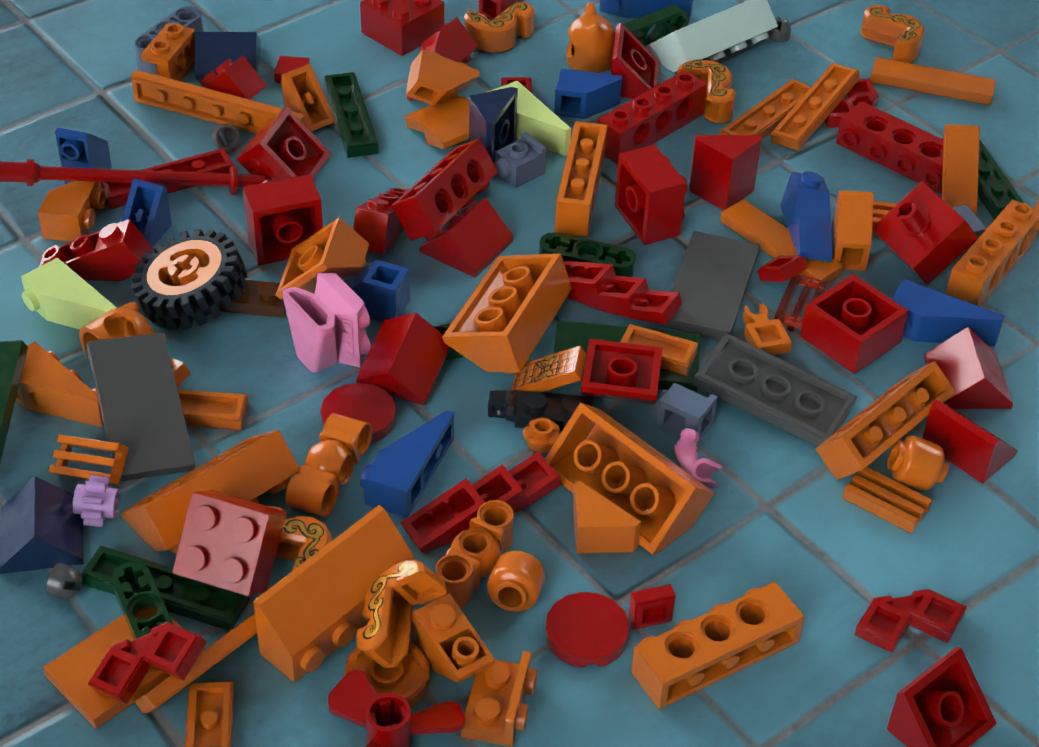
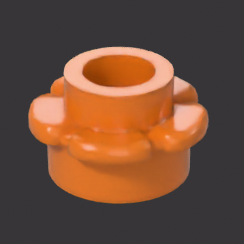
[523,418,560,453]

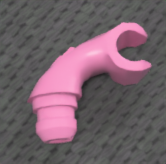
[673,428,723,488]

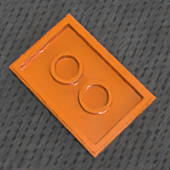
[43,607,202,729]

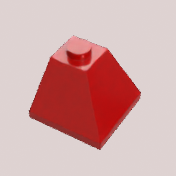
[236,107,332,182]

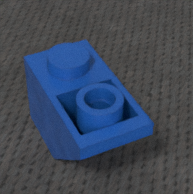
[554,69,622,119]
[55,128,112,184]
[343,260,410,320]

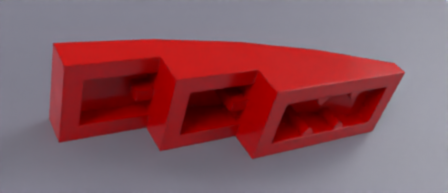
[563,261,682,324]
[400,451,562,553]

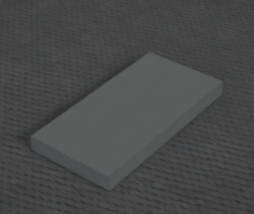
[660,231,760,340]
[87,333,196,482]
[692,333,858,447]

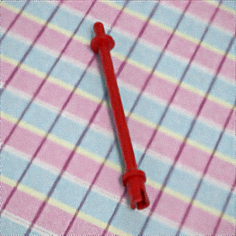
[0,159,267,195]

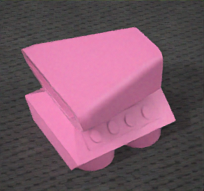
[282,273,371,372]

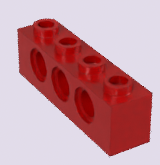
[597,70,707,165]
[836,101,944,194]
[391,138,498,241]

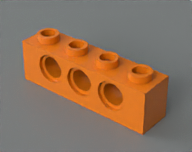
[555,121,607,237]
[945,199,1039,307]
[815,361,956,480]
[631,581,805,710]

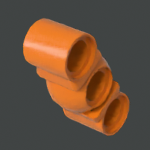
[285,413,373,517]
[435,500,514,608]

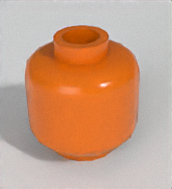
[887,435,949,491]
[487,551,545,613]

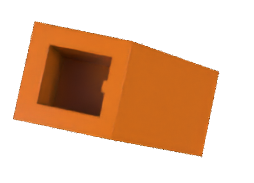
[405,49,480,106]
[38,181,106,242]
[831,190,874,271]
[410,594,495,683]

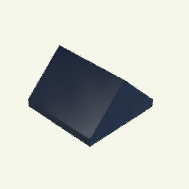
[195,32,261,80]
[469,87,518,163]
[0,476,84,574]

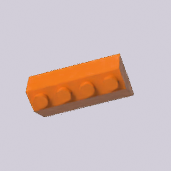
[442,253,572,374]
[545,402,715,555]
[120,429,299,554]
[253,505,415,683]

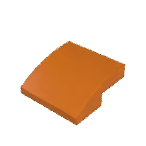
[404,95,469,149]

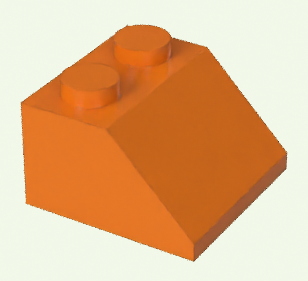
[276,217,369,299]

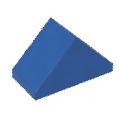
[121,178,172,247]

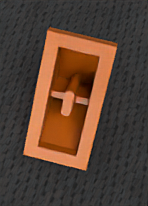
[281,64,337,132]
[572,480,641,554]

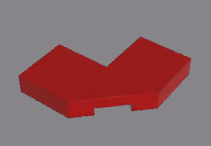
[824,78,879,128]
[854,589,967,653]
[88,622,207,705]

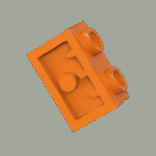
[141,23,196,81]
[461,651,538,747]

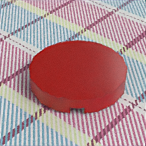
[320,382,396,444]
[545,592,629,668]

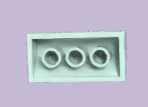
[645,0,778,73]

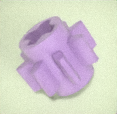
[73,475,120,527]

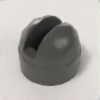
[767,17,791,42]
[212,124,240,151]
[47,562,83,599]

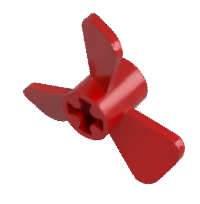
[328,670,465,747]

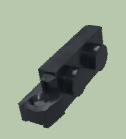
[488,390,593,431]

